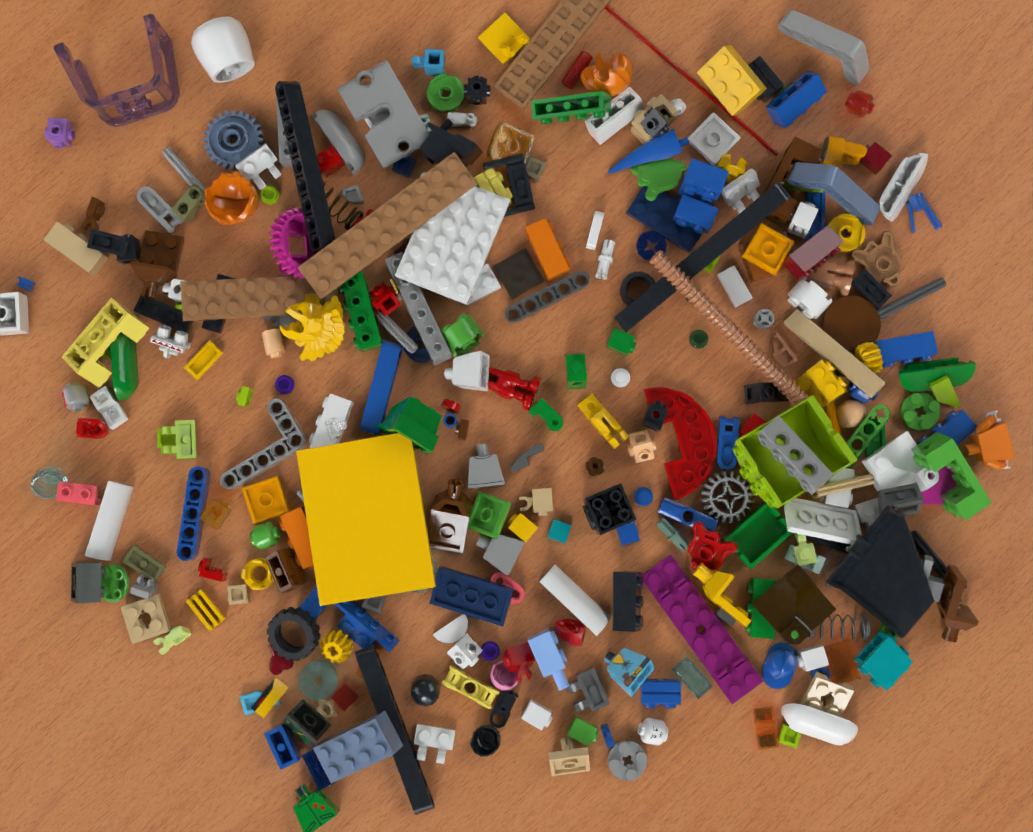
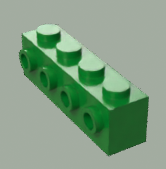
[531,91,612,124]
[339,271,383,352]

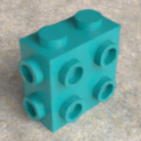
[853,631,913,691]

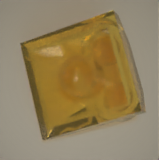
[487,121,535,164]

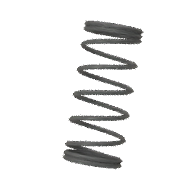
[808,614,870,641]

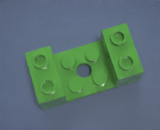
[911,432,992,521]

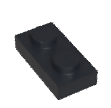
[87,229,130,257]
[851,269,892,310]

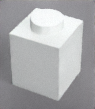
[796,644,829,671]
[521,699,553,731]

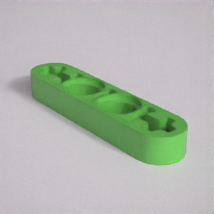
[846,405,891,468]

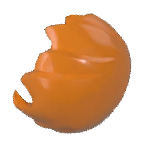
[581,53,633,97]
[205,171,258,225]

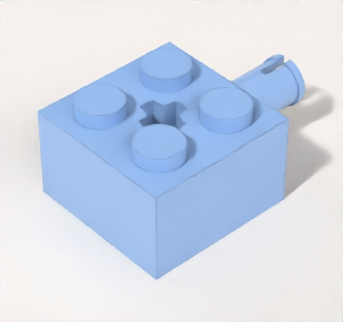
[527,628,570,690]

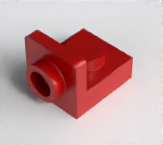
[198,557,228,582]

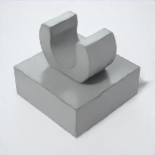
[130,574,158,599]

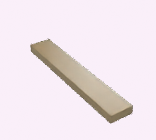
[784,309,885,398]

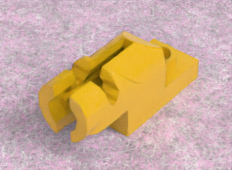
[577,394,629,449]

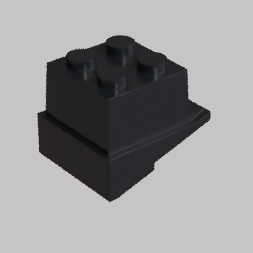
[420,118,483,167]

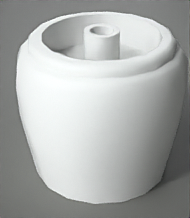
[191,16,255,83]

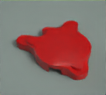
[688,521,738,572]

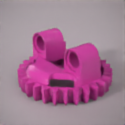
[269,208,313,279]

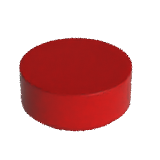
[441,399,461,413]

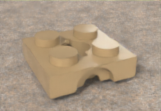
[121,594,171,644]
[801,672,854,717]

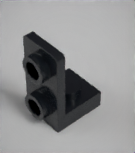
[744,382,789,404]

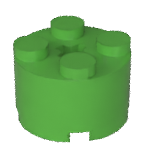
[441,313,486,357]

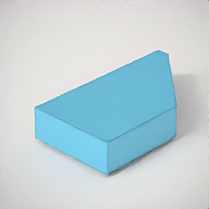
[240,690,281,715]

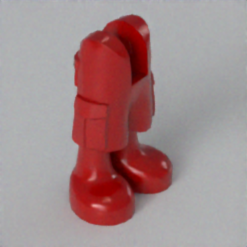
[488,367,541,411]

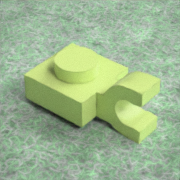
[793,533,818,567]
[153,625,192,655]

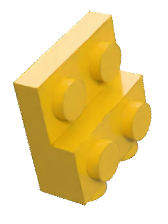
[795,360,848,409]

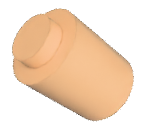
[261,329,285,359]

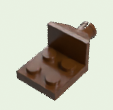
[130,230,184,299]
[428,478,473,554]
[937,564,979,642]

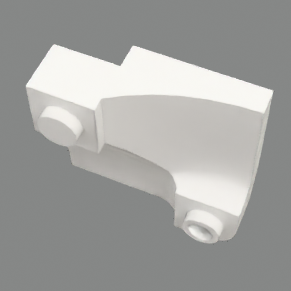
[861,431,939,492]

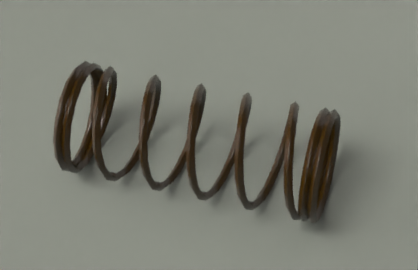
[322,179,363,231]

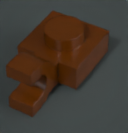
[81,197,105,231]

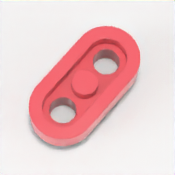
[490,572,524,604]

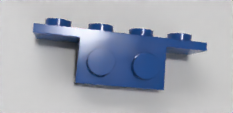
[335,600,400,652]

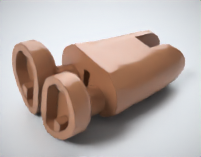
[805,258,855,296]

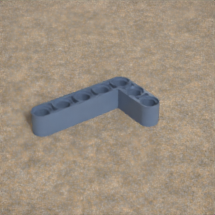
[787,162,880,226]

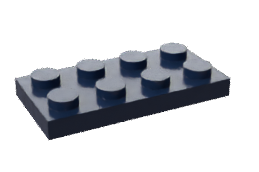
[626,186,702,254]
[430,566,514,627]

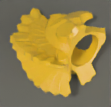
[280,293,346,361]

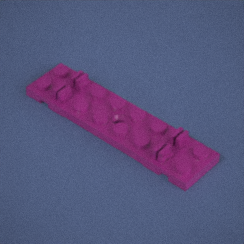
[641,554,763,704]

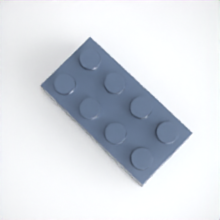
[313,710,403,783]

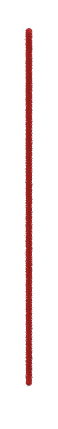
[605,6,778,156]

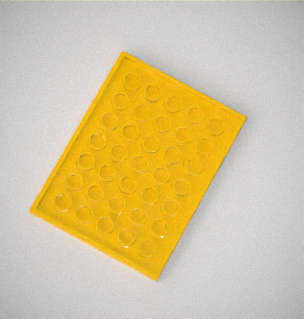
[296,433,436,606]

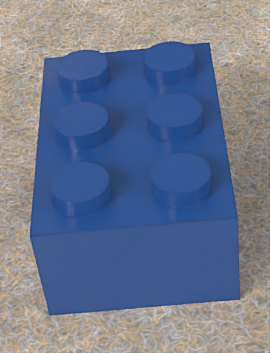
[677,158,729,206]

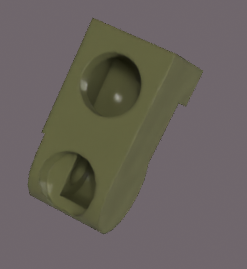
[171,184,205,222]

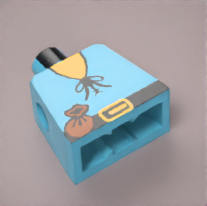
[604,648,654,697]

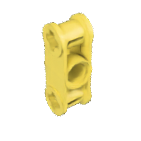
[441,665,500,709]

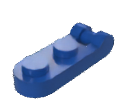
[716,416,739,470]

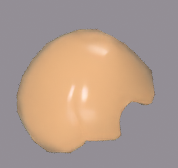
[836,400,867,429]

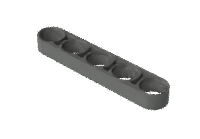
[505,271,590,323]

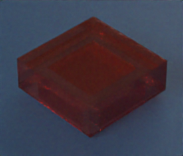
[331,683,359,711]

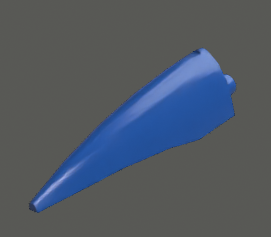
[608,129,689,174]

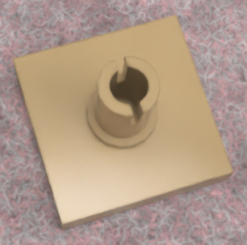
[548,737,590,776]

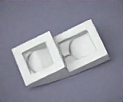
[89,386,129,430]

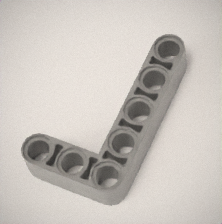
[778,10,870,86]
[220,399,307,489]

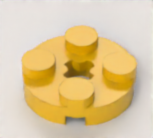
[828,214,865,253]

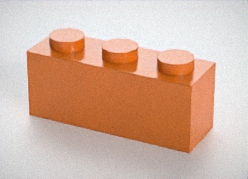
[525,218,571,282]
[279,507,314,569]

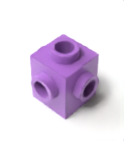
[45,118,75,149]

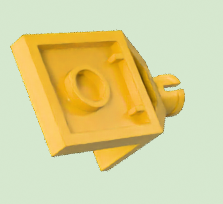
[693,563,751,627]

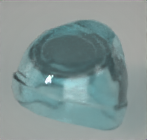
[31,466,67,499]

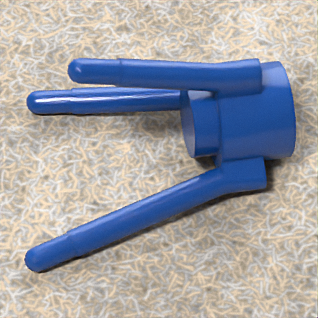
[906,192,942,233]

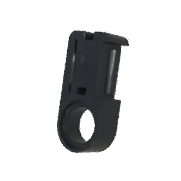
[490,690,518,728]

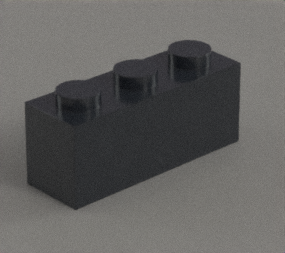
[613,571,644,632]

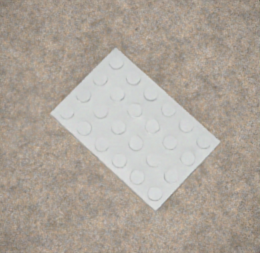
[395,186,510,305]

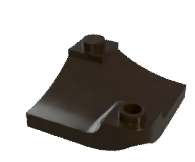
[751,564,836,645]

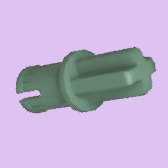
[656,518,690,552]

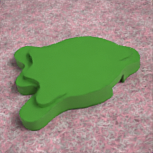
[630,158,686,201]

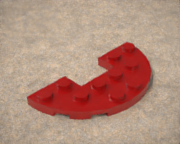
[643,387,717,501]

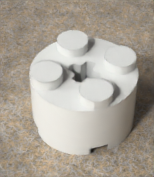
[787,276,833,320]

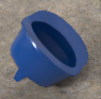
[762,642,797,689]

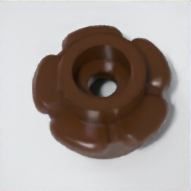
[585,457,604,476]

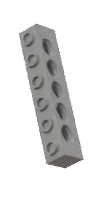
[385,252,452,366]

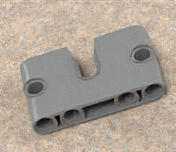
[337,60,430,169]

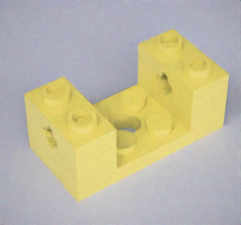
[62,297,149,388]

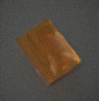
[824,640,861,684]

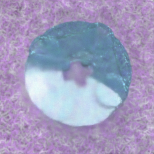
[298,661,338,701]

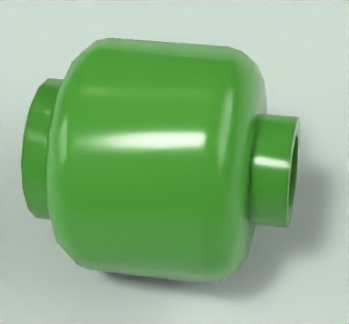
[250,522,280,550]

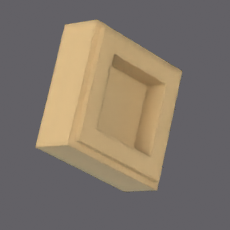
[227,583,249,605]

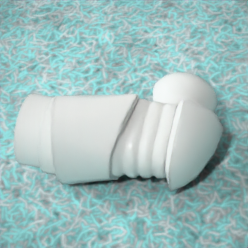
[447,112,477,129]

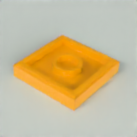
[742,223,795,276]
[241,475,290,524]

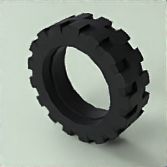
[267,607,321,661]

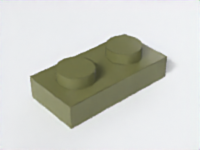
[122,545,167,583]

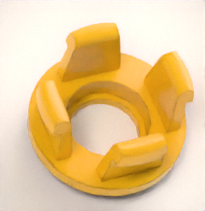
[716,154,747,183]
[241,558,274,590]

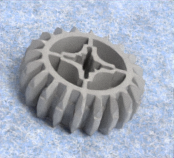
[701,471,754,523]

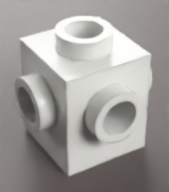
[447,634,483,670]

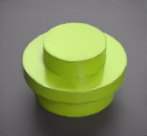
[260,186,280,205]

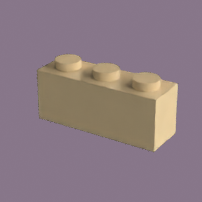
[43,222,108,276]

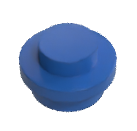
[634,487,653,506]

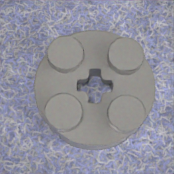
[608,740,647,781]

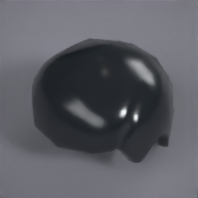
[411,674,440,707]
[470,725,501,757]

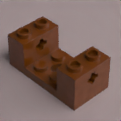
[765,137,823,226]

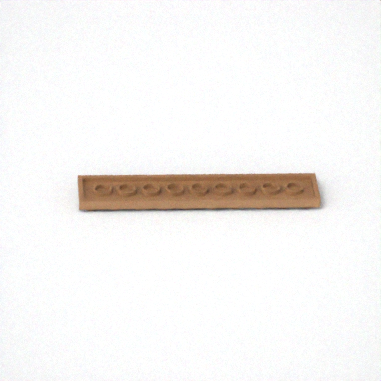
[298,152,478,299]

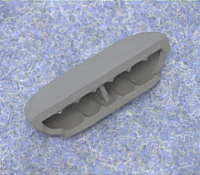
[311,110,365,175]

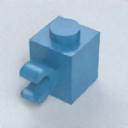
[412,49,445,76]

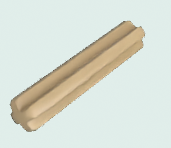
[816,474,874,496]

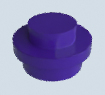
[275,375,295,394]
[481,641,500,661]

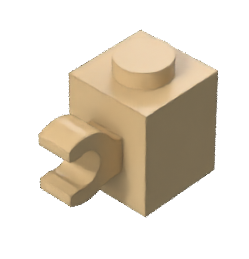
[519,488,553,516]

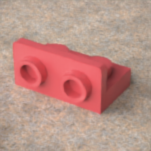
[56,481,103,505]

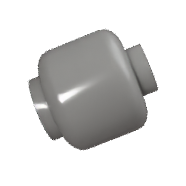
[61,382,89,412]

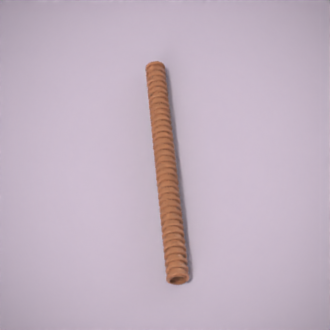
[649,250,809,406]

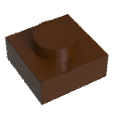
[455,419,469,440]

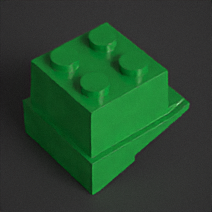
[376,396,442,453]

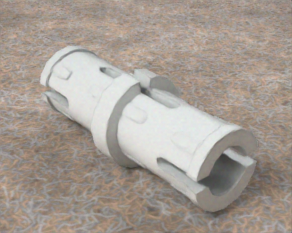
[595,240,615,280]

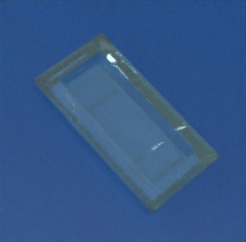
[672,657,713,699]

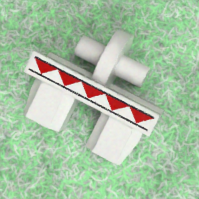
[150,325,191,359]

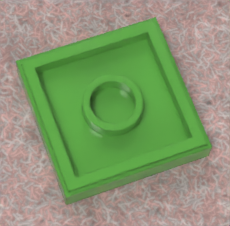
[468,491,511,540]

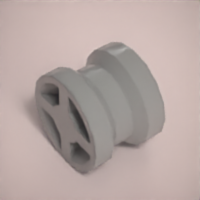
[753,309,775,330]

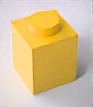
[508,513,538,542]

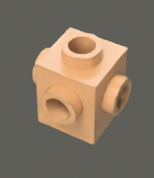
[627,430,656,463]

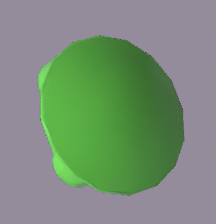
[101,564,129,602]

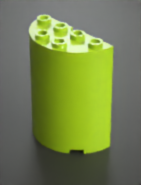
[733,395,858,508]

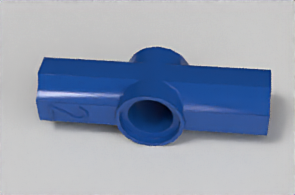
[657,497,718,531]

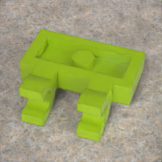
[160,420,197,459]

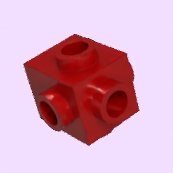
[369,282,401,316]

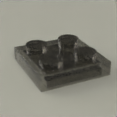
[493,248,545,300]

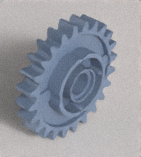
[203,109,265,171]

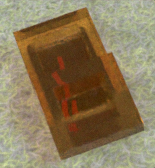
[753,706,779,750]

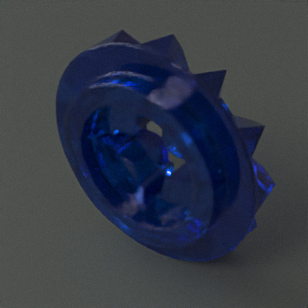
[636,231,667,261]

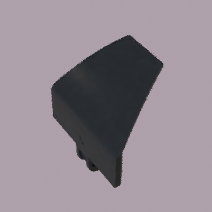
[826,505,934,638]

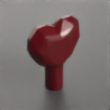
[268,644,294,675]

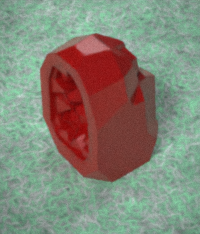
[76,418,109,439]
[554,619,586,647]

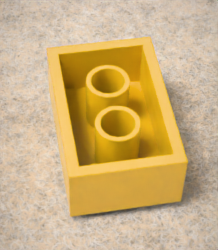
[697,45,767,116]

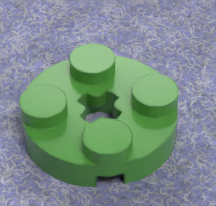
[427,74,464,113]
[899,392,940,431]

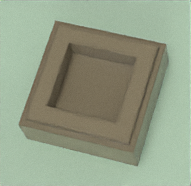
[526,156,547,181]

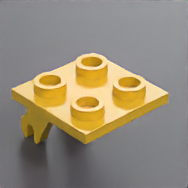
[478,13,530,65]

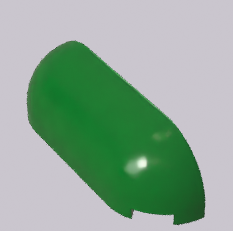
[110,332,139,401]
[899,358,976,392]

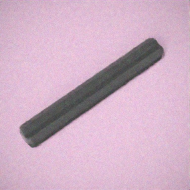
[877,277,946,319]

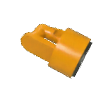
[820,135,867,167]

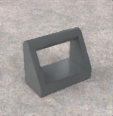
[878,483,924,516]

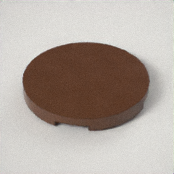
[823,296,881,353]

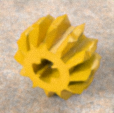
[854,342,883,374]
[319,629,354,664]

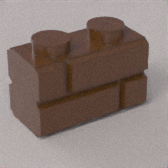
[265,548,306,593]

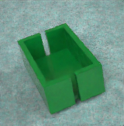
[721,501,792,569]

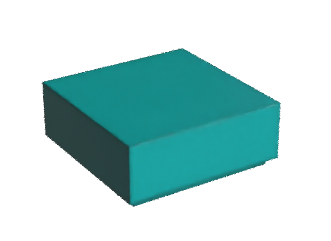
[547,519,572,544]

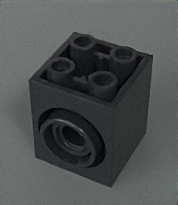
[582,483,637,535]

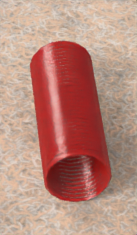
[561,51,593,89]

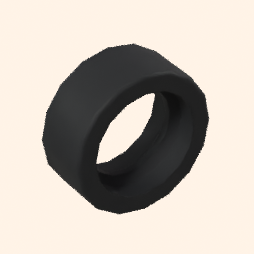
[620,272,655,306]

